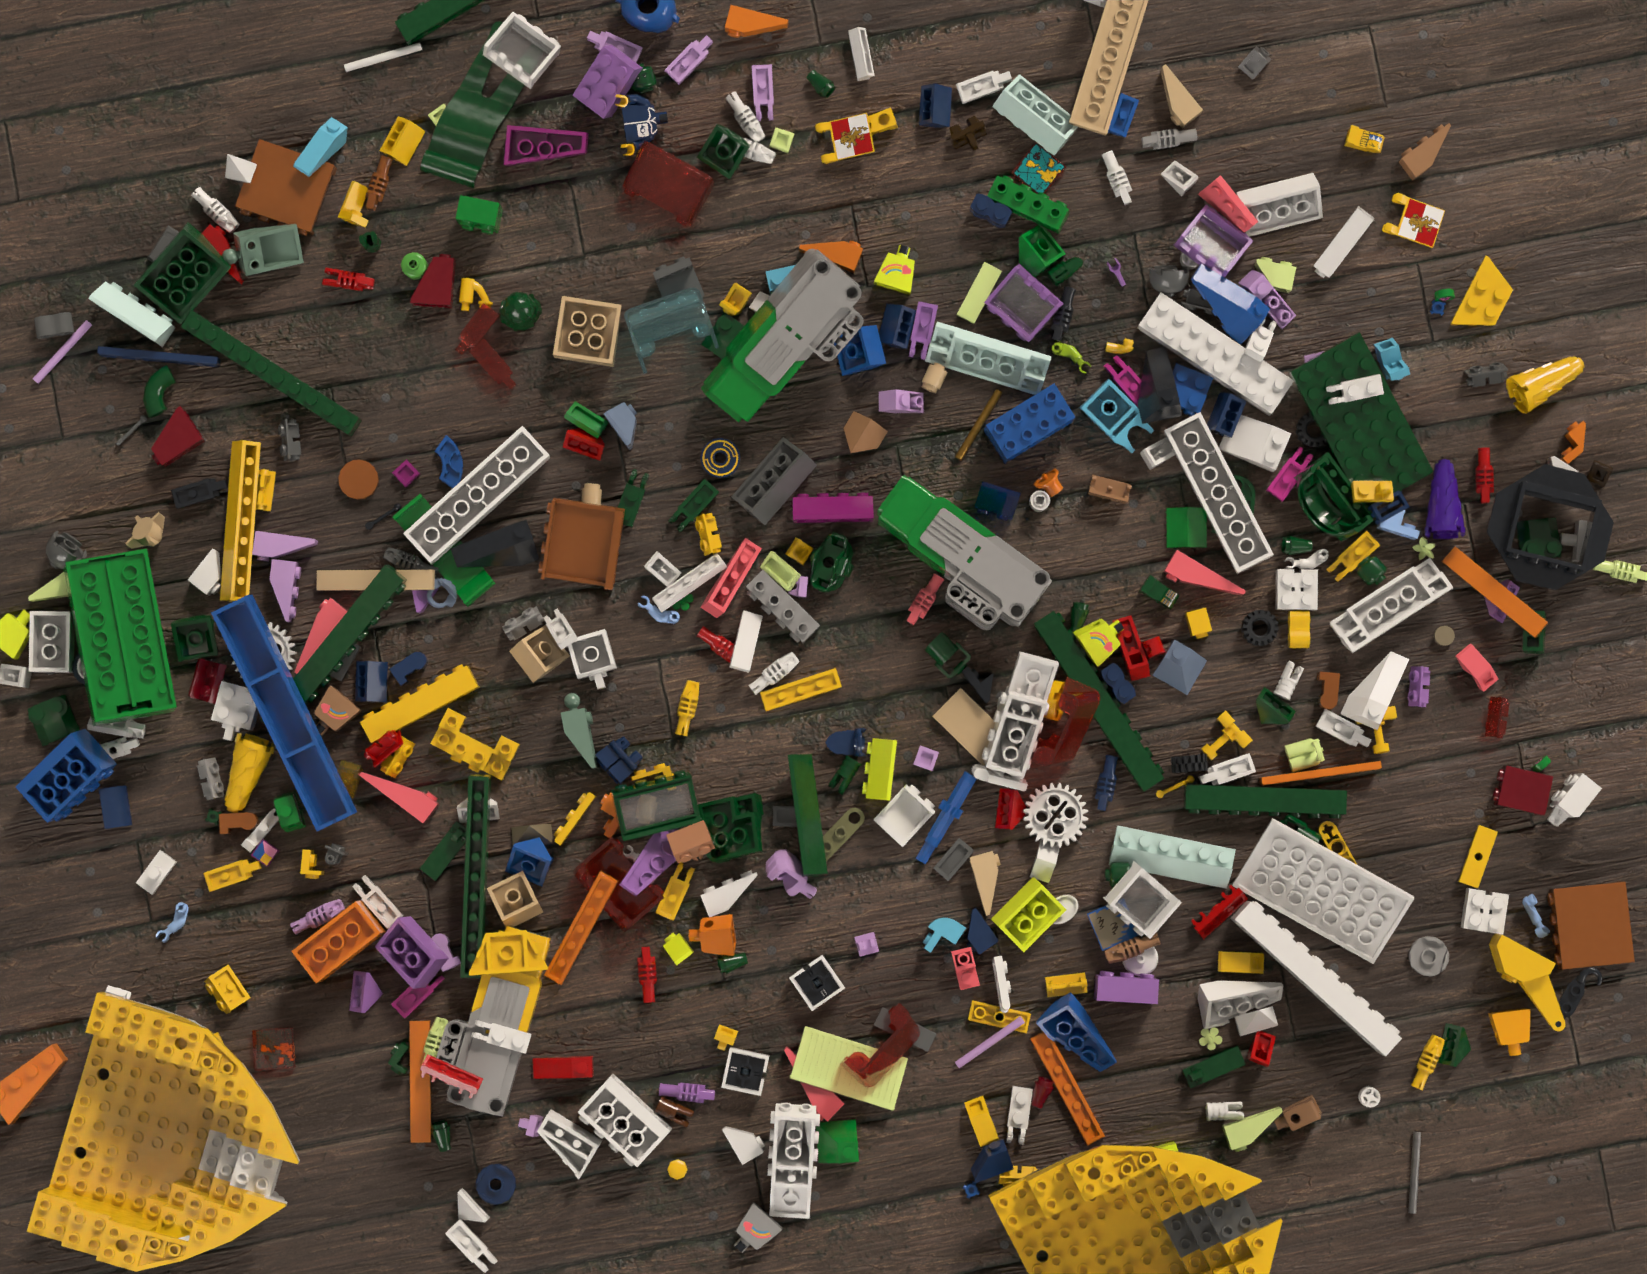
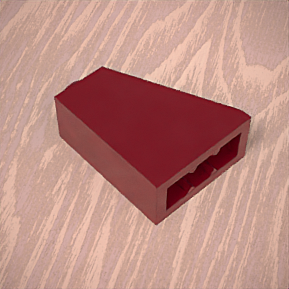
[410,254,456,308]
[151,406,205,467]

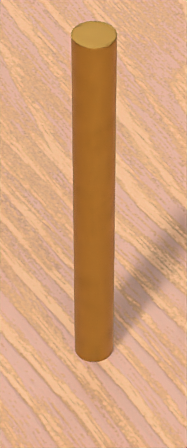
[955,389,1002,461]

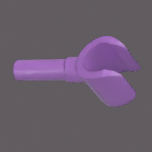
[1107,258,1126,286]

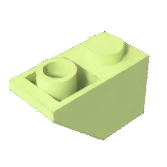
[1254,257,1296,293]

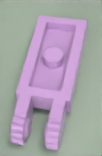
[752,64,774,121]

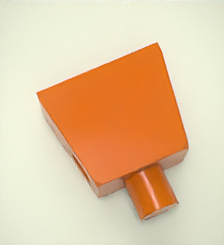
[689,914,736,956]

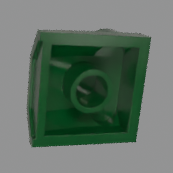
[697,124,750,179]
[701,312,744,359]
[1516,518,1562,558]
[171,615,219,662]
[27,694,80,747]

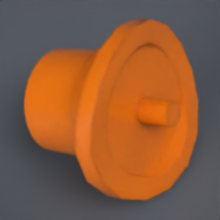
[1034,468,1063,497]

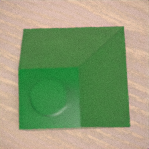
[1019,225,1066,277]
[816,1119,859,1163]

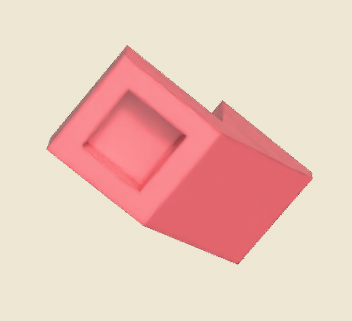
[1456,643,1498,692]
[951,947,980,990]

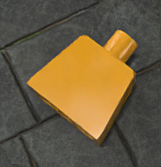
[1488,1008,1530,1056]

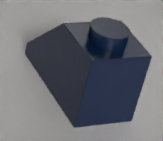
[967,908,999,955]
[971,1140,1014,1183]

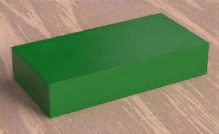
[564,401,609,439]

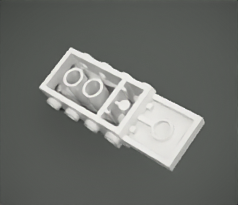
[982,651,1059,777]
[767,1103,820,1219]

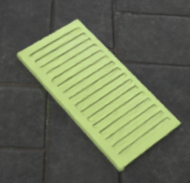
[790,1026,908,1111]

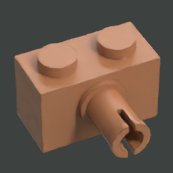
[666,820,715,863]

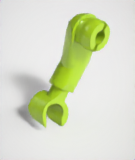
[1052,342,1091,374]

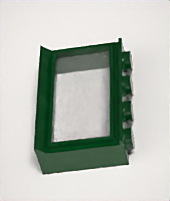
[611,770,701,841]

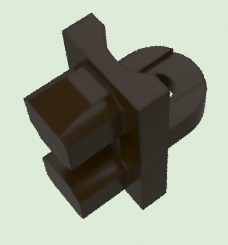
[949,116,987,151]

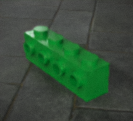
[987,175,1069,234]

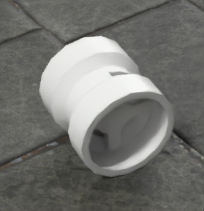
[1029,490,1050,512]

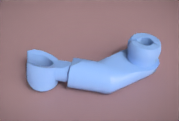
[638,596,680,624]
[1522,894,1550,938]
[156,902,188,943]

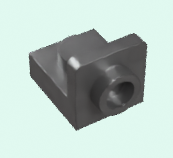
[1238,46,1271,80]

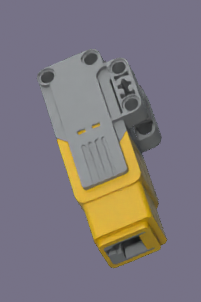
[436,926,551,1117]

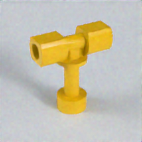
[1355,706,1397,754]
[1201,711,1253,761]

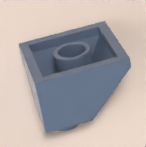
[604,402,637,450]
[1152,640,1207,695]

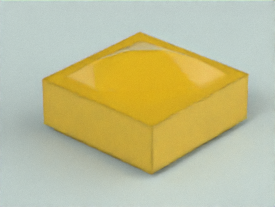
[786,537,814,565]

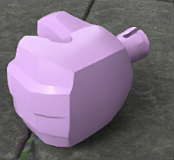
[766,849,817,899]

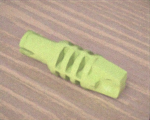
[1593,560,1647,583]
[423,1017,448,1062]

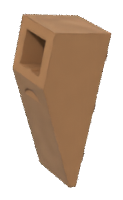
[1399,123,1451,181]

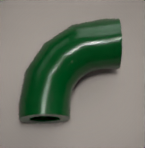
[143,365,176,418]

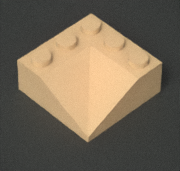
[553,296,622,367]

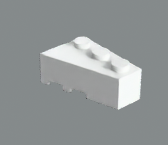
[537,1109,603,1179]

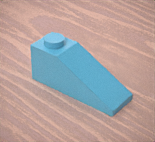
[293,117,347,177]

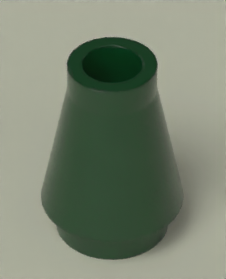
[807,70,836,98]
[1281,536,1312,556]
[1070,602,1090,631]
[717,952,748,974]
[431,1120,451,1152]

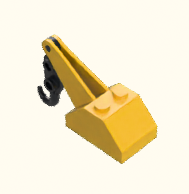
[1489,933,1602,1031]

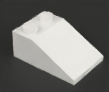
[1219,415,1291,472]

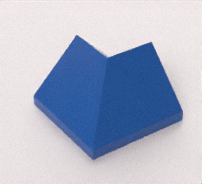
[505,837,554,886]

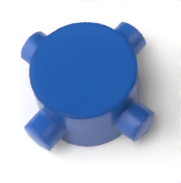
[1430,300,1446,316]
[963,1181,980,1199]

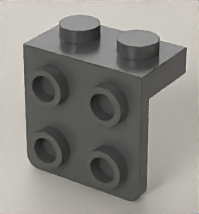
[653,257,704,312]

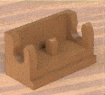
[1087,475,1132,504]

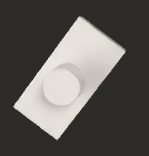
[1560,520,1587,562]
[136,850,177,895]

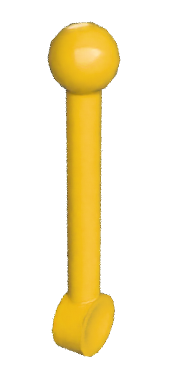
[1156,775,1195,798]

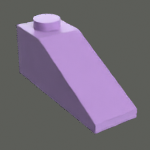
[252,531,318,562]

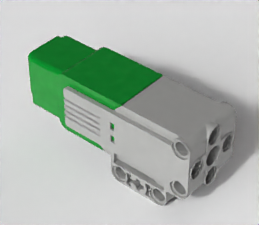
[701,249,863,422]
[877,475,1052,630]

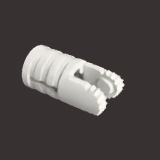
[1273,661,1304,701]
[1206,1102,1244,1121]

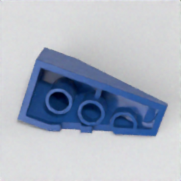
[1191,264,1270,344]
[1036,992,1117,1072]

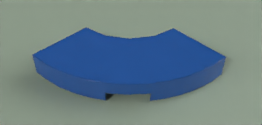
[435,435,463,489]

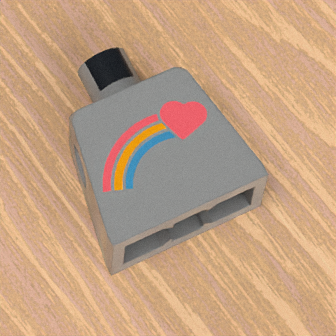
[734,1202,782,1253]

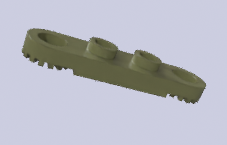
[823,808,865,862]

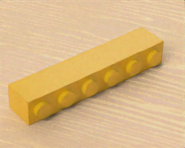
[360,664,480,743]

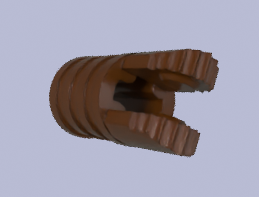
[654,1096,694,1127]

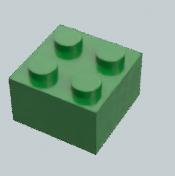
[455,195,503,235]

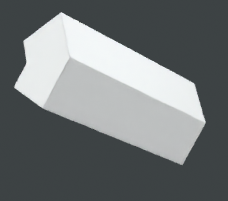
[848,27,875,81]

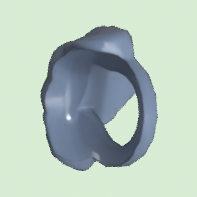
[427,578,457,608]

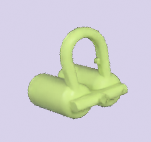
[1284,738,1325,773]

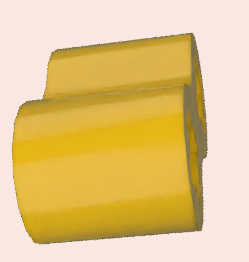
[1288,610,1310,648]

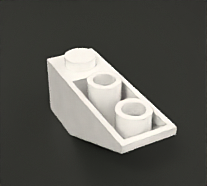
[700,870,758,917]

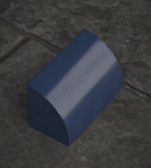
[919,83,952,128]
[879,304,916,349]
[1207,393,1246,438]
[355,661,388,702]
[99,786,132,829]

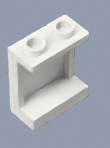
[873,784,935,847]

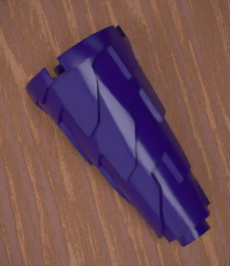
[1424,459,1466,539]

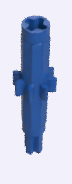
[916,771,977,864]

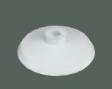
[1123,947,1158,976]

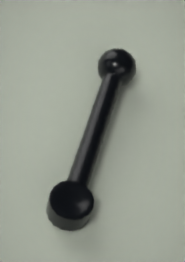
[365,503,402,530]

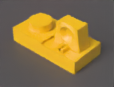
[1351,481,1394,502]

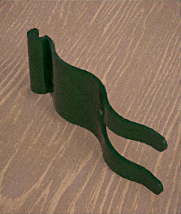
[420,22,543,188]

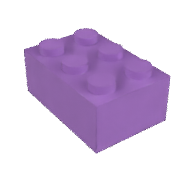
[573,45,643,119]
[375,916,449,989]
[1094,971,1159,1004]

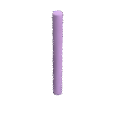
[33,320,92,384]
[955,1016,1025,1068]

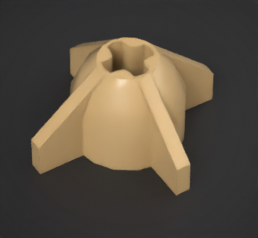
[126,512,165,549]

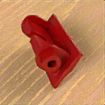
[364,729,403,767]

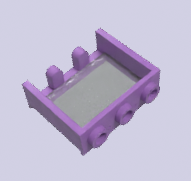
[1174,204,1253,277]
[984,264,1064,342]

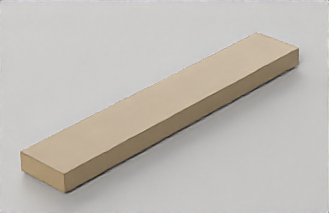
[317,570,435,591]

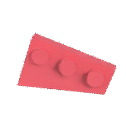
[1198,175,1258,233]

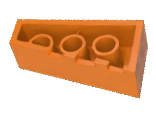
[0,1043,68,1125]

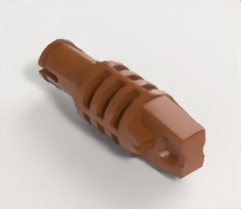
[365,155,393,211]

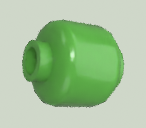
[401,252,428,280]

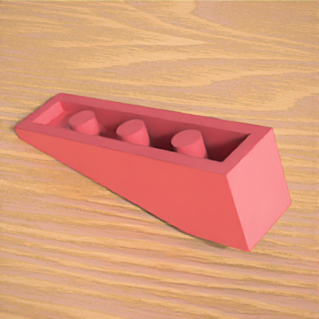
[700,538,762,618]
[1163,550,1246,596]
[295,598,347,674]
[359,772,440,824]
[784,1047,844,1122]

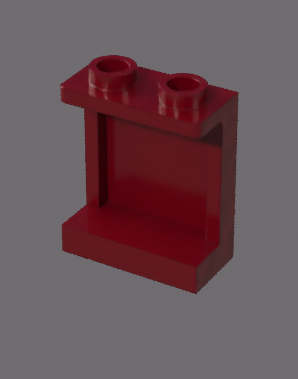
[1492,765,1554,816]

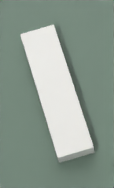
[652,553,727,613]

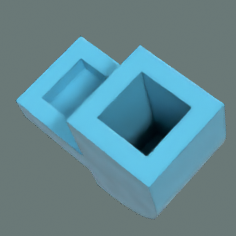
[1374,338,1410,381]
[923,917,966,953]

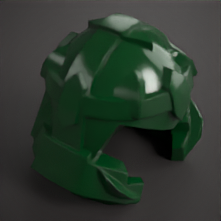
[499,292,542,331]

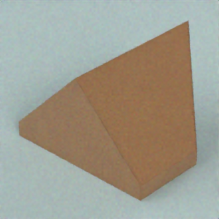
[843,411,888,453]

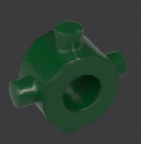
[205,808,222,825]

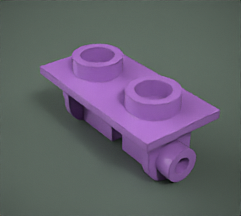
[1408,666,1431,707]

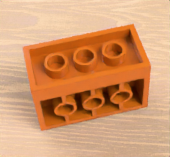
[291,900,386,983]

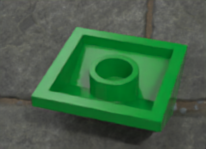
[1166,507,1207,548]

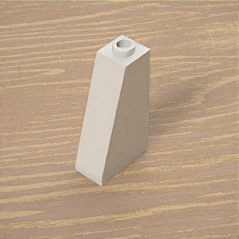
[1314,206,1374,278]

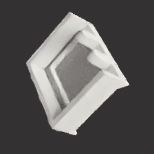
[483,12,561,89]
[1103,861,1182,939]

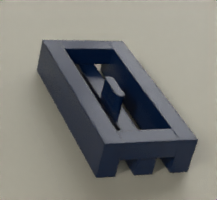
[1367,490,1410,524]

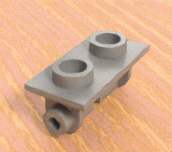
[502,606,545,641]
[197,758,224,800]

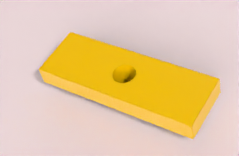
[554,792,597,846]
[1458,825,1498,888]
[968,1000,1031,1033]

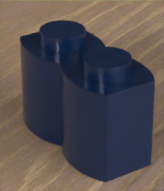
[969,194,1012,228]
[1100,663,1136,705]

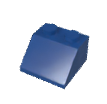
[834,325,886,376]

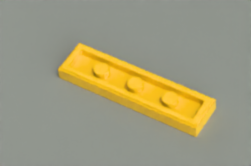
[760,668,842,712]

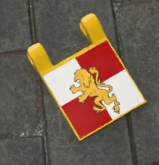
[815,113,875,164]
[1382,193,1445,248]

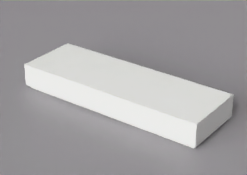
[729,611,763,673]

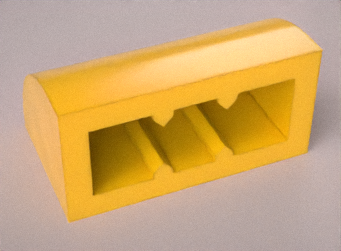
[379,116,425,166]

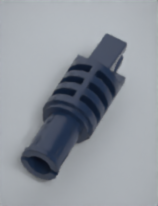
[1095,755,1118,811]

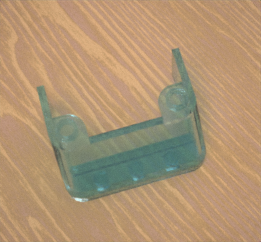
[624,288,719,374]

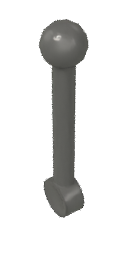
[115,415,148,446]

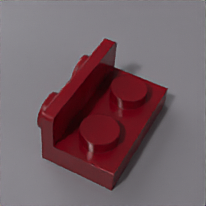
[188,658,227,704]

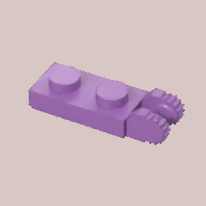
[909,302,938,360]

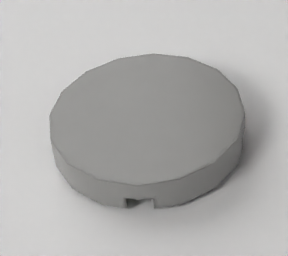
[1408,936,1449,976]

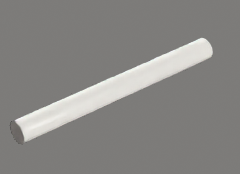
[344,42,422,72]

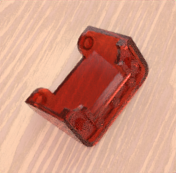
[622,141,714,226]
[1031,677,1101,766]
[573,837,665,932]
[839,1003,920,1087]

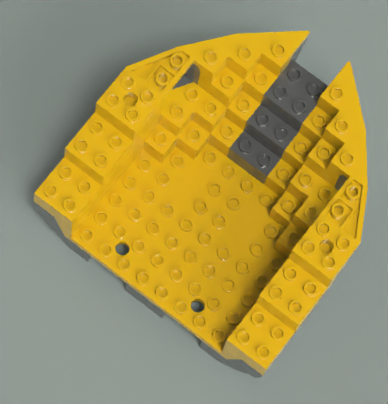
[988,1145,1282,1274]

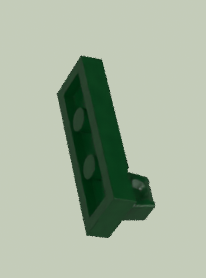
[420,821,466,881]
[1182,1046,1246,1088]

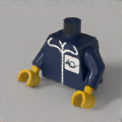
[615,94,668,156]

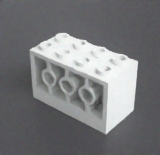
[578,1074,672,1167]

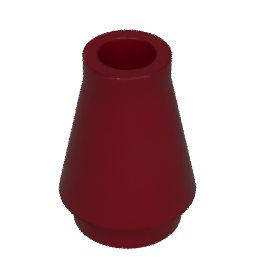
[1031,1077,1054,1108]

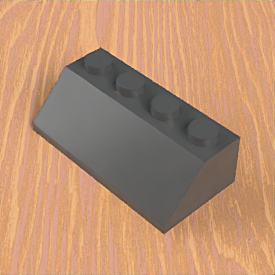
[731,437,817,525]

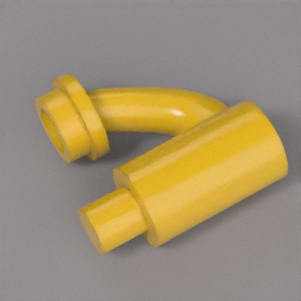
[459,278,493,311]

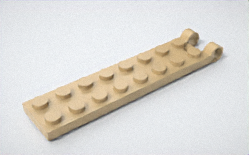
[1068,0,1148,136]

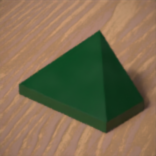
[1256,687,1296,724]
[1438,1023,1471,1067]

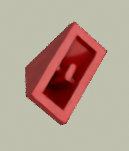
[1246,1031,1276,1067]

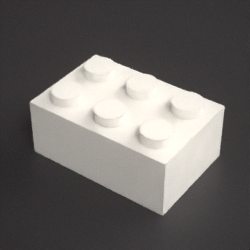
[29,611,75,673]

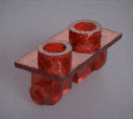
[1485,697,1510,739]

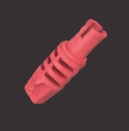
[907,573,944,625]

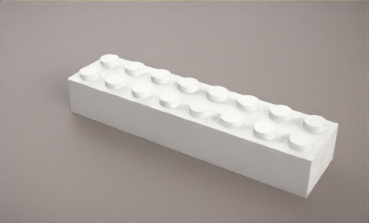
[1137,293,1294,416]
[1164,412,1274,574]
[403,426,550,565]

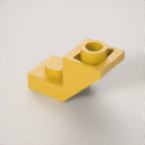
[1218,951,1264,974]
[964,1096,999,1147]

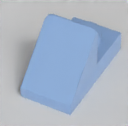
[1376,510,1420,540]

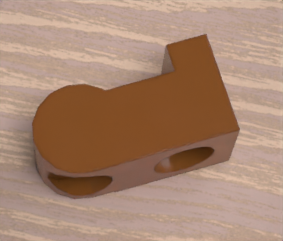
[1317,672,1340,709]
[219,812,259,834]

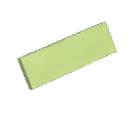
[957,262,1002,324]

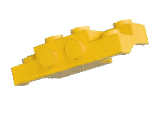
[430,708,520,780]

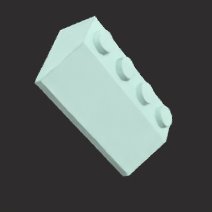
[992,74,1078,156]
[88,281,176,347]

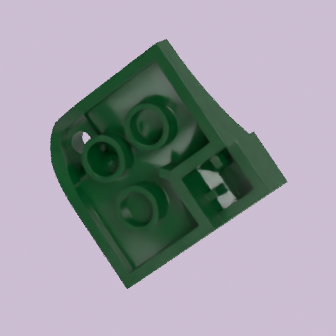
[697,793,764,863]

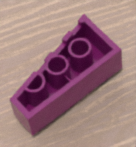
[504,125,589,167]

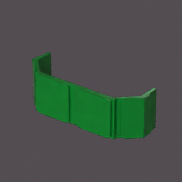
[392,494,496,607]

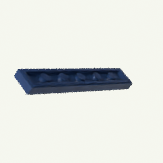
[98,346,221,367]

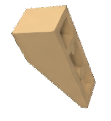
[1161,64,1203,129]
[969,851,1001,916]

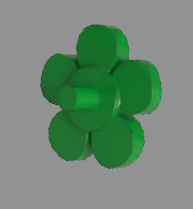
[672,594,694,611]

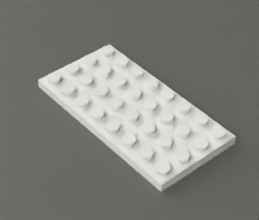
[1232,818,1414,964]

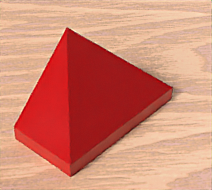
[563,428,605,461]
[995,788,1027,830]

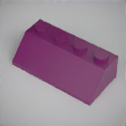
[793,493,874,523]

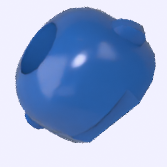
[615,0,680,33]

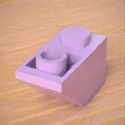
[879,390,924,413]

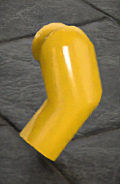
[1105,339,1134,354]

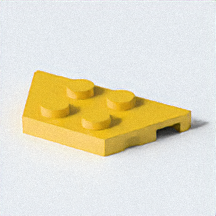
[1450,256,1513,326]
[469,930,548,976]

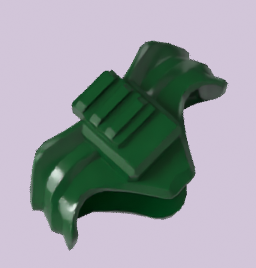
[810,532,853,592]

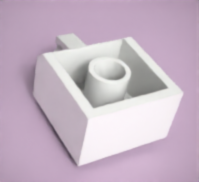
[568,629,617,690]
[211,681,259,741]
[1547,773,1602,827]

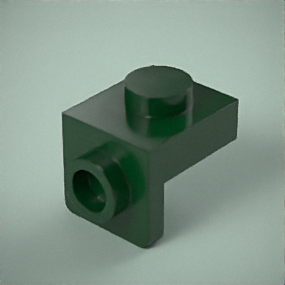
[388,1042,410,1075]

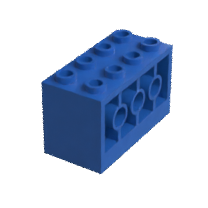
[984,383,1075,464]
[16,729,117,823]

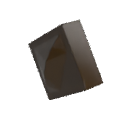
[1586,460,1613,487]

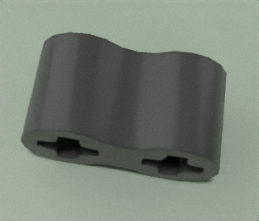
[34,312,74,339]

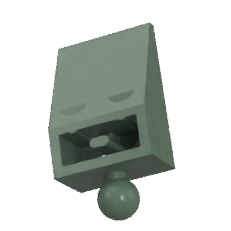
[222,224,304,276]
[561,693,598,769]

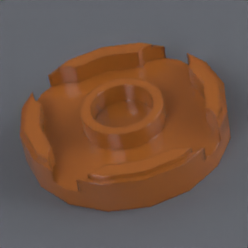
[338,460,379,500]

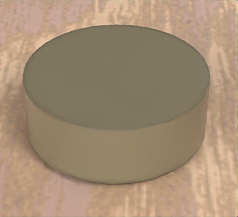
[1434,626,1455,646]

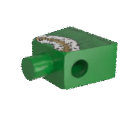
[273,790,306,832]

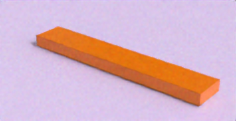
[1442,546,1548,638]
[1259,761,1382,785]
[544,871,618,985]
[409,1021,432,1143]
[1030,1031,1105,1146]

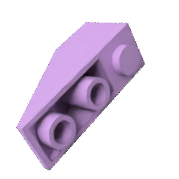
[1238,270,1296,329]
[270,559,301,623]

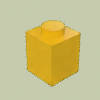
[1185,608,1212,639]

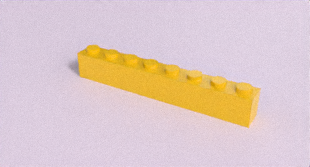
[220,440,261,602]

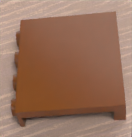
[235,139,337,236]
[538,498,625,590]
[1547,882,1635,969]

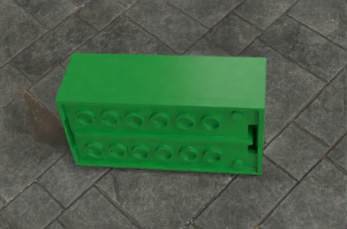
[64,549,177,726]

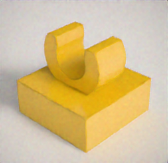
[714,1024,738,1051]

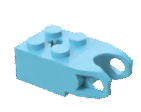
[1079,379,1154,453]

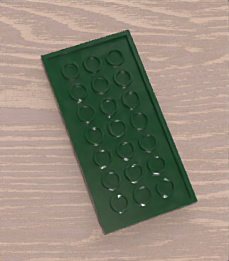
[1289,332,1434,507]

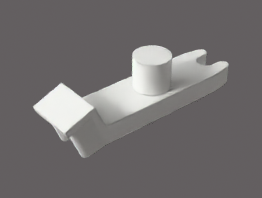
[241,809,279,853]

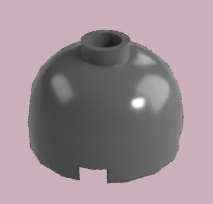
[1149,265,1189,297]
[46,531,87,570]

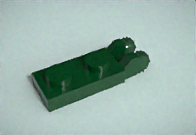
[618,469,649,528]
[668,479,719,532]

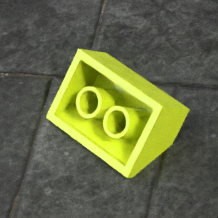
[862,738,897,801]
[991,877,1066,952]

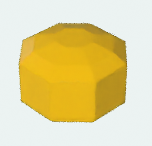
[667,1159,688,1180]

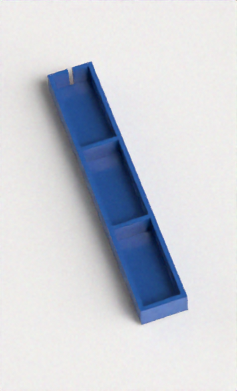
[211,595,357,831]

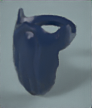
[825,728,866,757]

